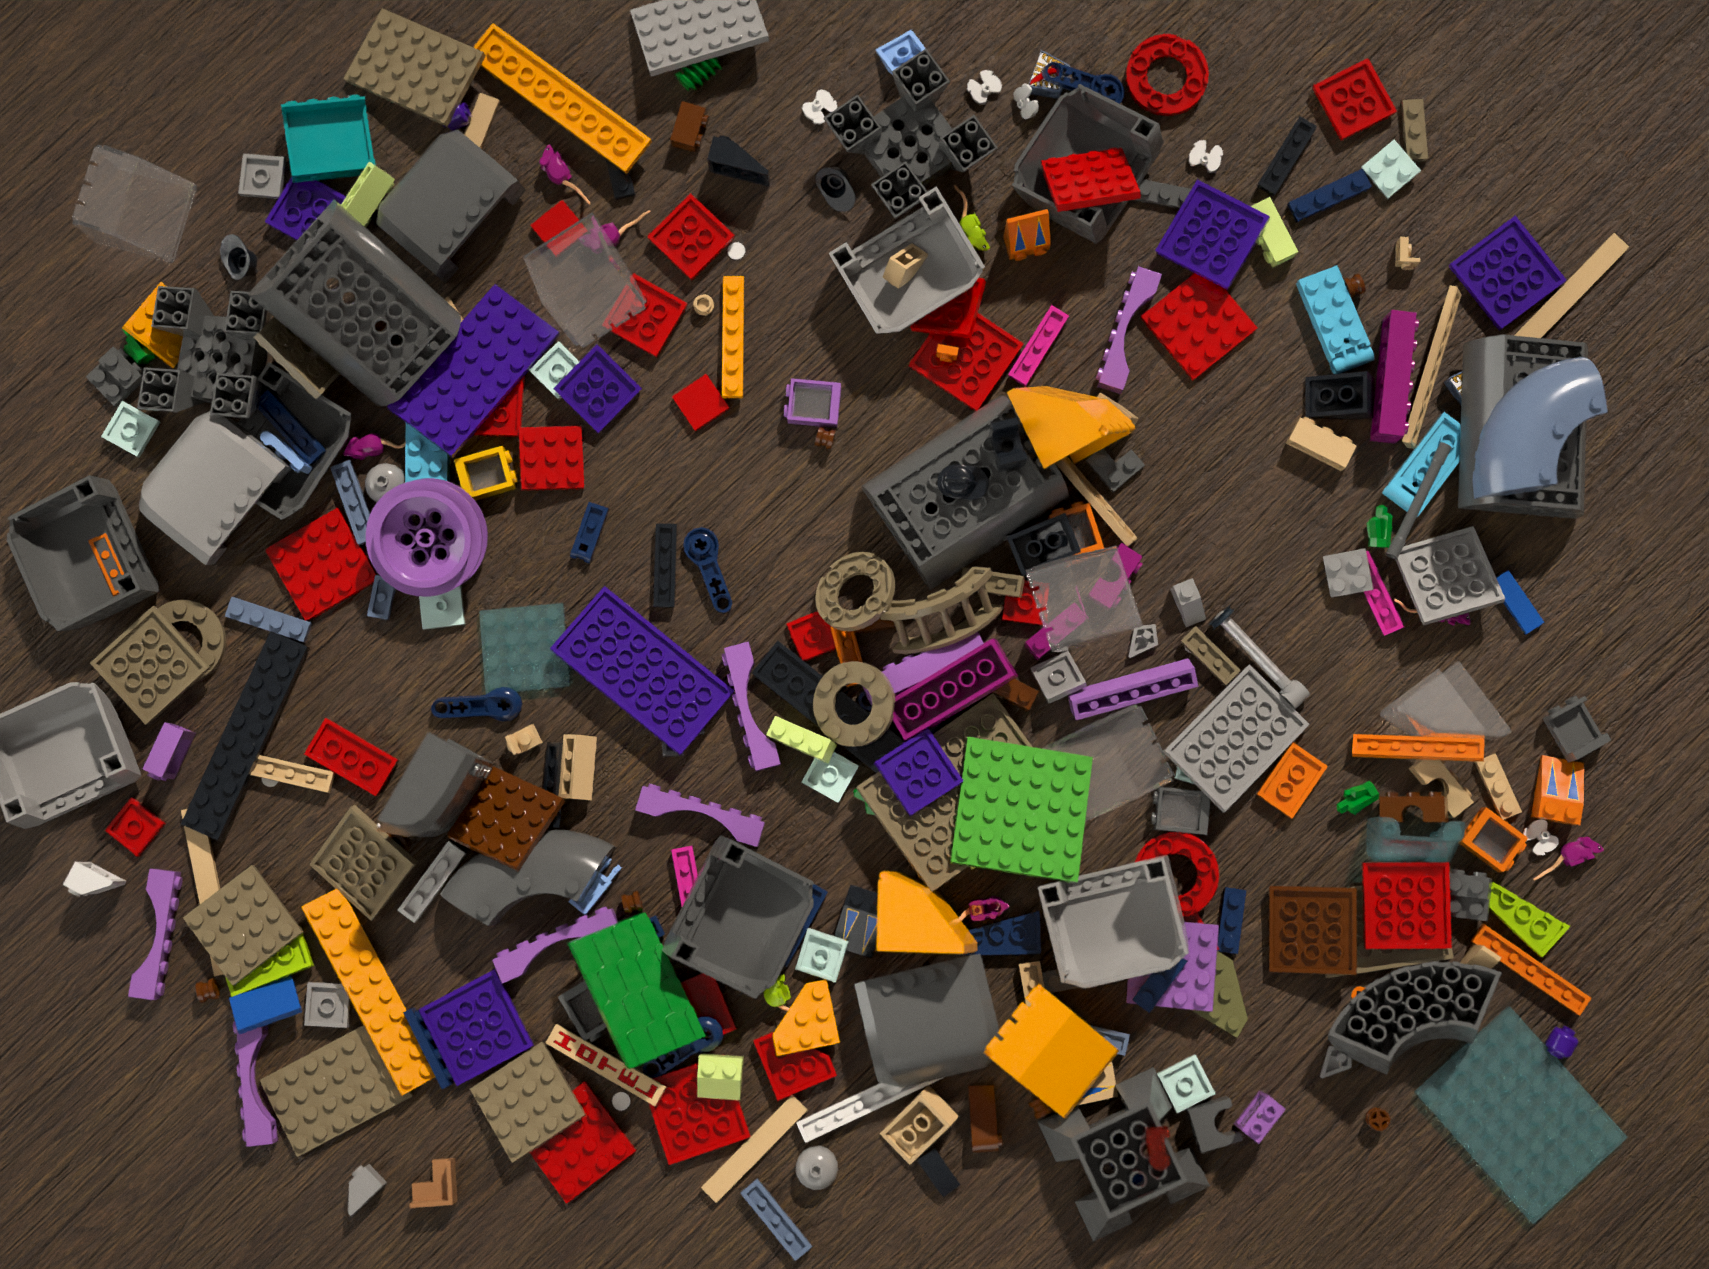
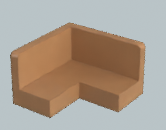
[410,1158,457,1208]

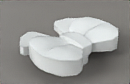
[967,70,1002,105]
[1013,84,1039,119]
[803,90,837,124]
[1189,140,1223,173]
[1523,819,1559,855]

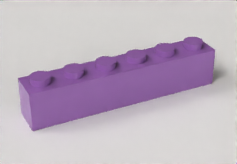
[862,632,984,707]
[1067,658,1198,720]

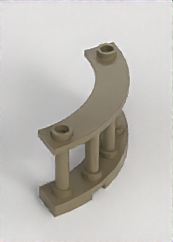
[881,567,1004,655]

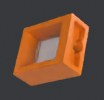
[1048,501,1105,565]
[1456,807,1528,872]

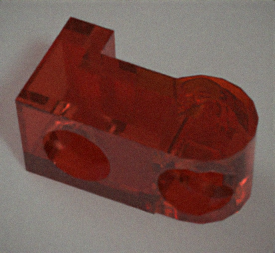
[1145,1126,1170,1170]

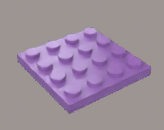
[1126,922,1219,1012]

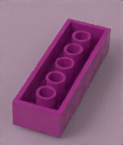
[1370,310,1419,444]
[893,638,1018,741]

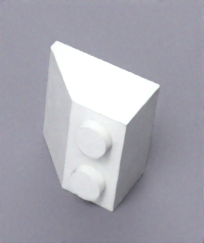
[63,862,126,896]

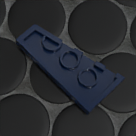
[955,911,1041,956]

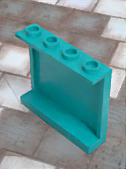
[281,95,376,183]

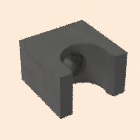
[1185,1096,1243,1153]

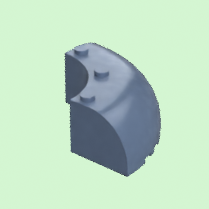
[1473,357,1608,499]

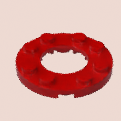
[1126,34,1209,116]
[1135,832,1220,917]

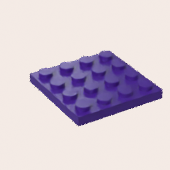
[1155,180,1270,290]
[1448,216,1567,331]
[418,969,534,1086]

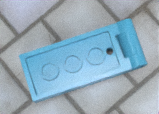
[1296,266,1375,374]
[1382,412,1461,517]
[405,423,450,483]

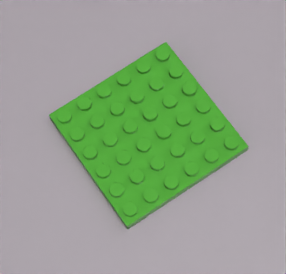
[950,737,1093,883]

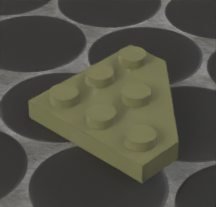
[1190,951,1248,1038]

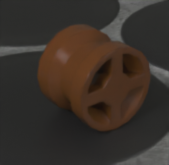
[1343,273,1366,298]
[815,426,836,450]
[621,891,643,915]
[195,978,220,1003]
[1028,1097,1053,1119]
[1365,1107,1390,1131]

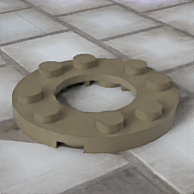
[815,552,895,631]
[157,600,226,682]
[813,661,896,747]

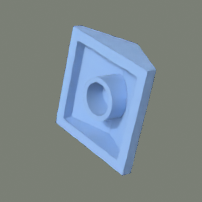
[876,30,926,75]

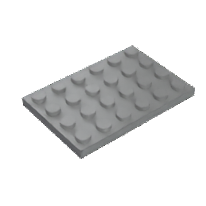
[630,0,769,77]
[1163,664,1309,812]

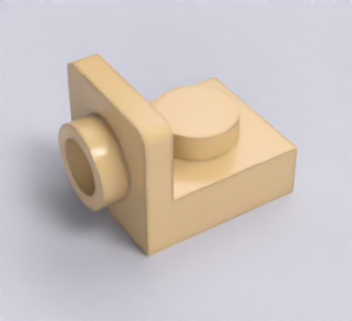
[1395,237,1420,270]
[505,724,543,755]

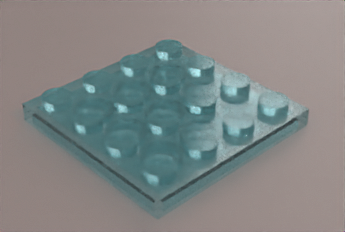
[479,603,570,694]

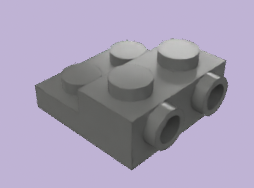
[86,346,144,407]
[1450,869,1492,921]

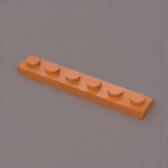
[1352,734,1484,762]
[1470,924,1592,1016]

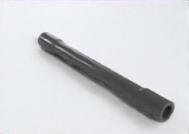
[1386,442,1452,559]

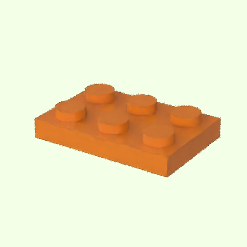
[1256,742,1328,819]

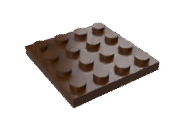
[447,766,564,872]
[1269,886,1357,975]

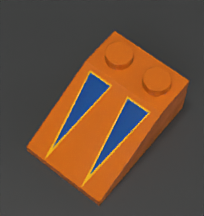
[1003,209,1051,261]
[1531,755,1584,826]

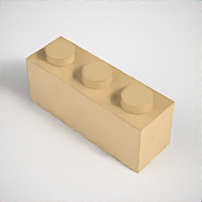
[1286,417,1356,471]
[559,734,597,800]

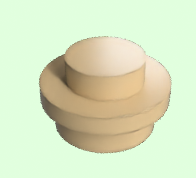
[693,294,714,315]

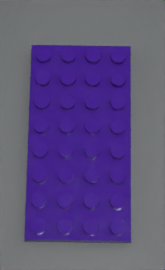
[387,284,560,458]
[550,586,734,756]

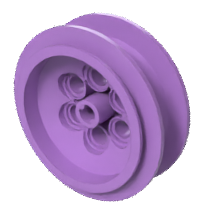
[366,478,488,597]

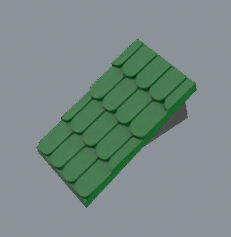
[567,912,705,1069]

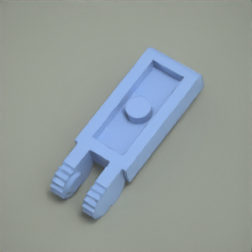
[260,430,313,474]
[569,858,622,915]

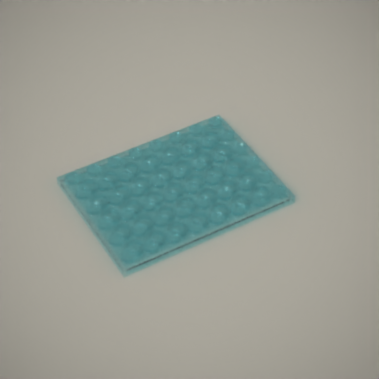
[1414,1006,1628,1224]

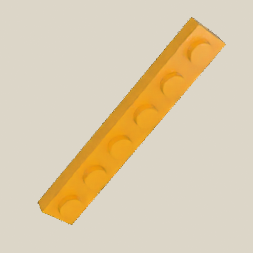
[722,276,744,398]

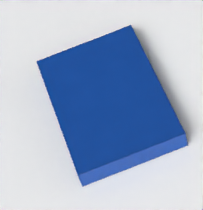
[229,975,302,1035]

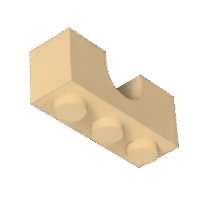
[1409,759,1474,818]

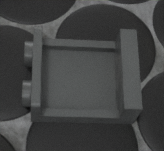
[1543,695,1611,762]

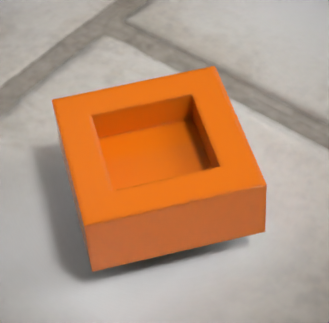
[936,344,959,362]

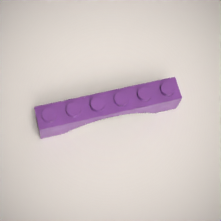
[1096,266,1162,394]
[722,642,781,771]
[635,783,765,847]
[128,869,182,1000]
[493,906,618,983]
[233,1021,278,1147]

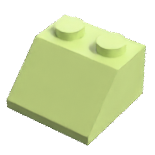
[697,1053,744,1100]

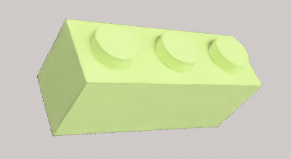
[341,162,395,227]
[1251,197,1298,268]
[767,716,837,763]

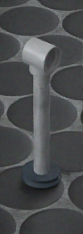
[1208,605,1310,709]

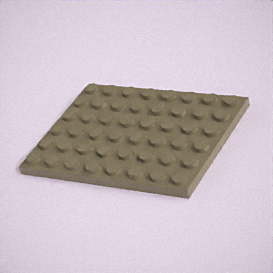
[856,693,1032,892]

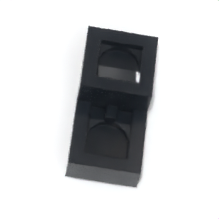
[917,1146,960,1197]

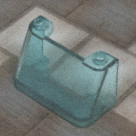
[1366,817,1465,862]

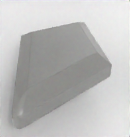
[1128,624,1158,658]
[1320,1046,1352,1078]

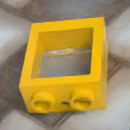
[454,446,518,501]

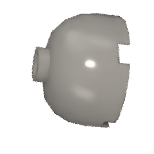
[365,463,405,502]
[795,1146,838,1190]

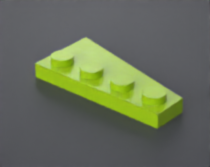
[1489,882,1571,957]
[225,926,314,997]

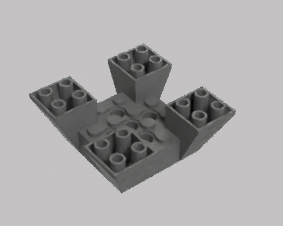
[824,49,998,219]
[137,286,272,419]
[1038,1067,1210,1242]

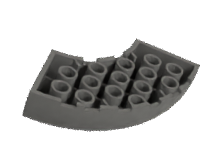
[440,829,616,926]
[1328,961,1501,1075]

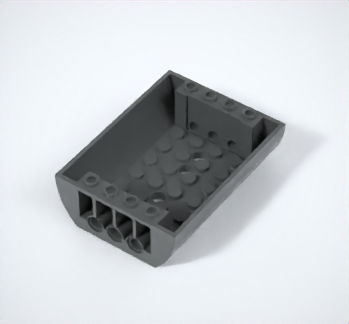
[248,199,461,406]
[1458,335,1588,519]
[861,395,1069,590]

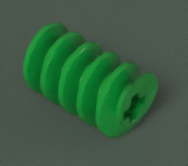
[676,57,722,91]

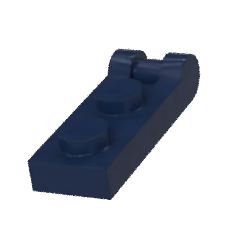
[570,502,609,564]

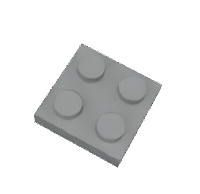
[238,154,286,199]
[1323,548,1374,597]
[1030,651,1087,704]
[304,982,351,1028]

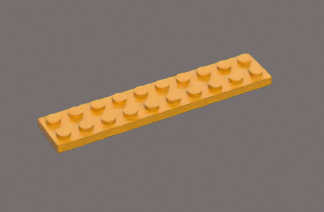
[473,23,652,174]
[301,889,435,1096]

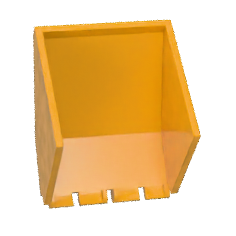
[1007,386,1135,469]
[877,871,978,954]
[984,984,1119,1119]

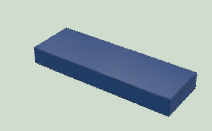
[1496,570,1544,634]

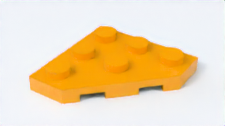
[122,282,183,368]
[772,980,840,1056]

